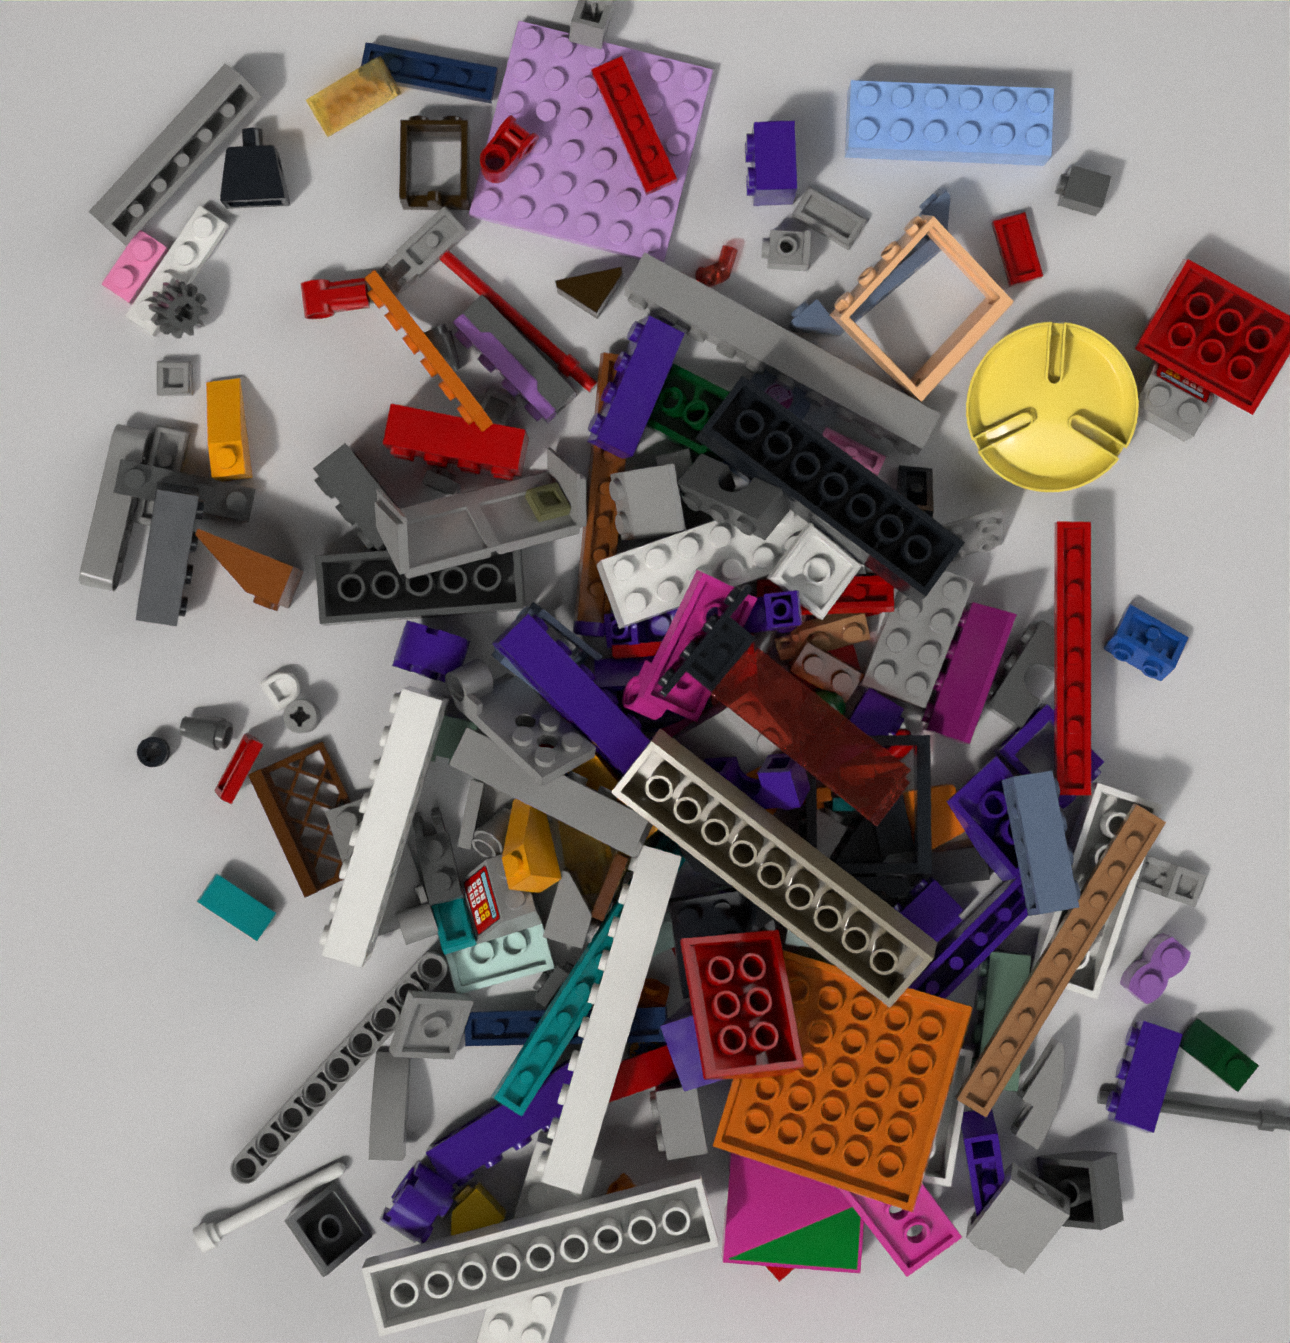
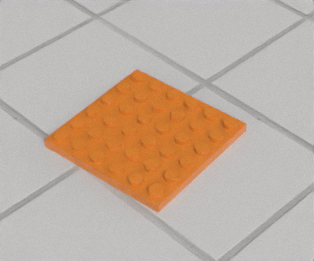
[713,950,973,1213]

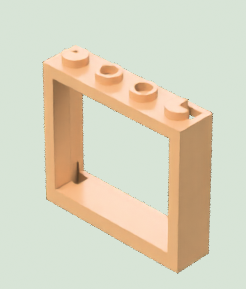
[830,215,1014,402]

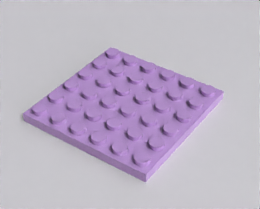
[469,21,713,262]

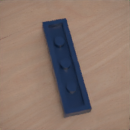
[359,42,498,104]

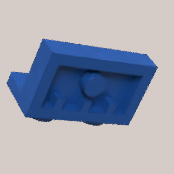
[1104,604,1189,681]

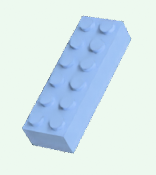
[845,80,1054,166]

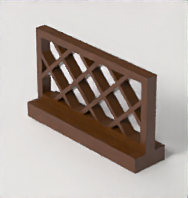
[248,741,351,898]

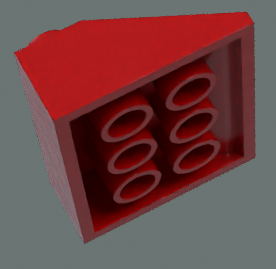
[1134,259,1290,415]
[680,930,804,1080]

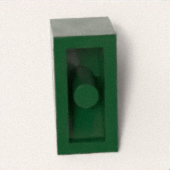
[1179,1017,1259,1092]

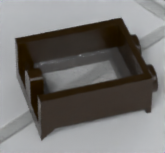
[399,115,471,210]

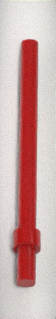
[440,251,597,393]

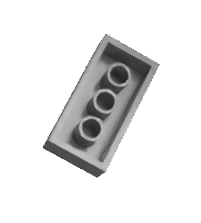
[858,571,974,709]

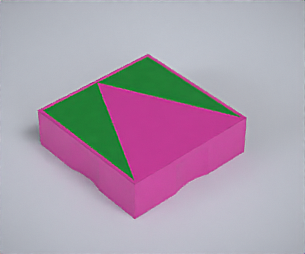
[721,1152,864,1273]

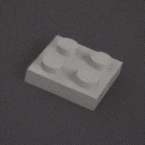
[389,990,474,1060]

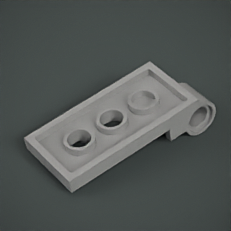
[445,659,596,787]
[325,799,438,945]

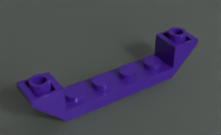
[604,590,802,648]

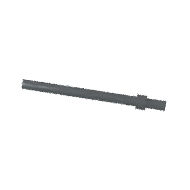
[1097,1090,1290,1132]

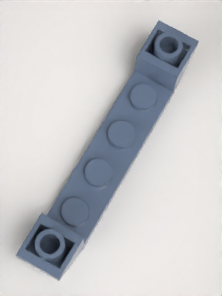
[789,191,950,336]

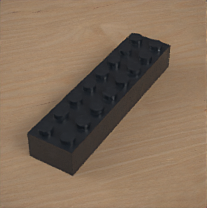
[696,375,965,603]

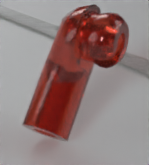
[695,245,738,287]

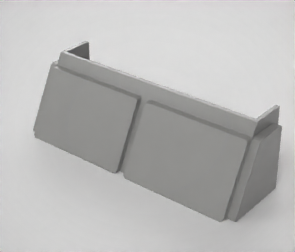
[374,447,586,578]

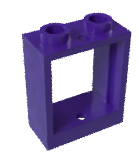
[994,704,1104,809]

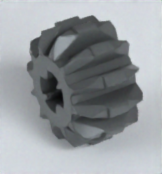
[148,280,209,339]

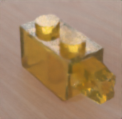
[558,820,612,895]

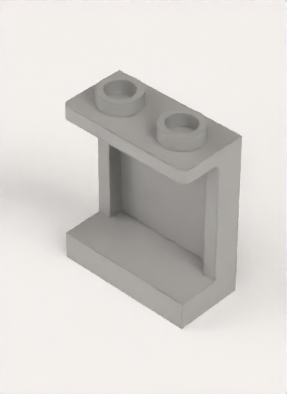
[457,779,554,854]
[966,1162,1070,1274]

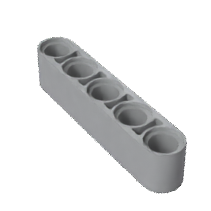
[79,424,153,592]

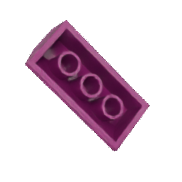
[920,602,1017,744]

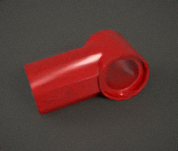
[300,278,370,319]

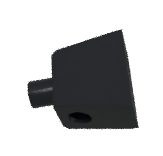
[220,128,290,209]

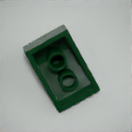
[646,363,729,463]

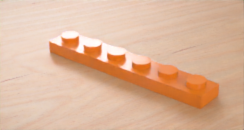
[364,270,493,432]

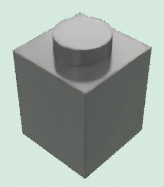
[1055,165,1111,216]

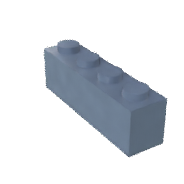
[1002,770,1080,916]

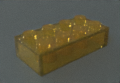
[306,56,402,138]

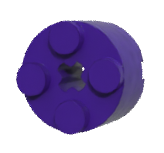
[392,620,470,683]
[380,1161,455,1244]

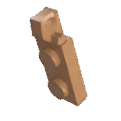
[775,613,871,661]

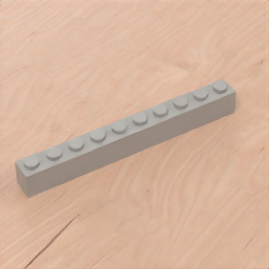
[624,252,941,455]

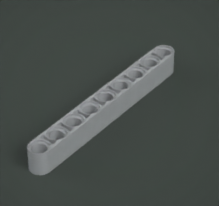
[230,950,449,1184]

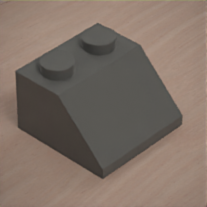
[1037,1151,1124,1230]

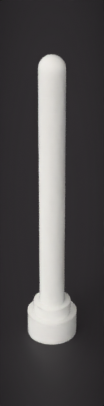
[193,1162,346,1253]

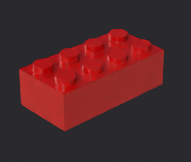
[383,404,529,481]

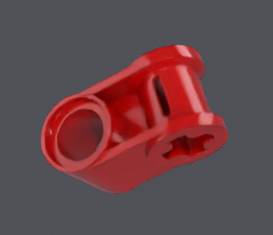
[480,115,539,183]

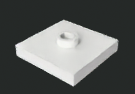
[767,523,862,620]

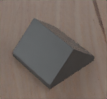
[284,1181,372,1277]

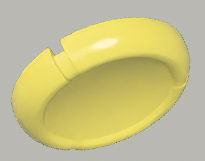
[966,322,1139,492]

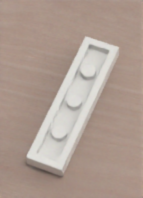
[125,206,229,337]

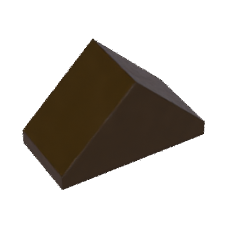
[555,267,623,319]

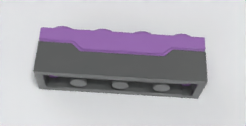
[453,295,576,424]

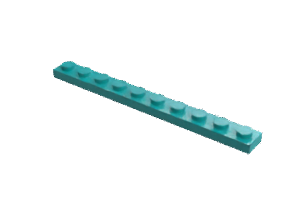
[491,832,686,1117]

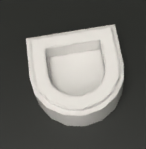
[260,672,301,712]

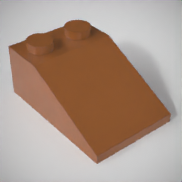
[195,529,304,611]

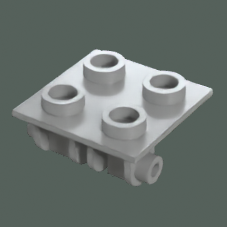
[942,507,1003,562]

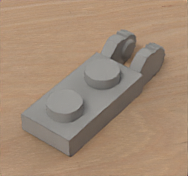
[379,206,469,294]

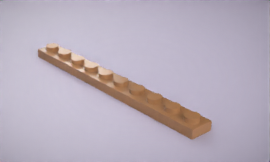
[955,804,1166,1117]

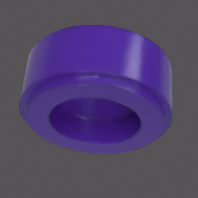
[573,621,606,637]

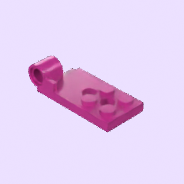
[622,570,757,722]
[839,1183,962,1277]

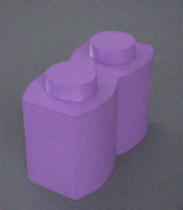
[1120,933,1191,1004]

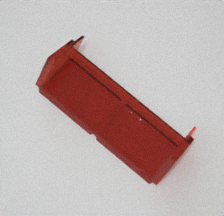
[711,648,911,826]

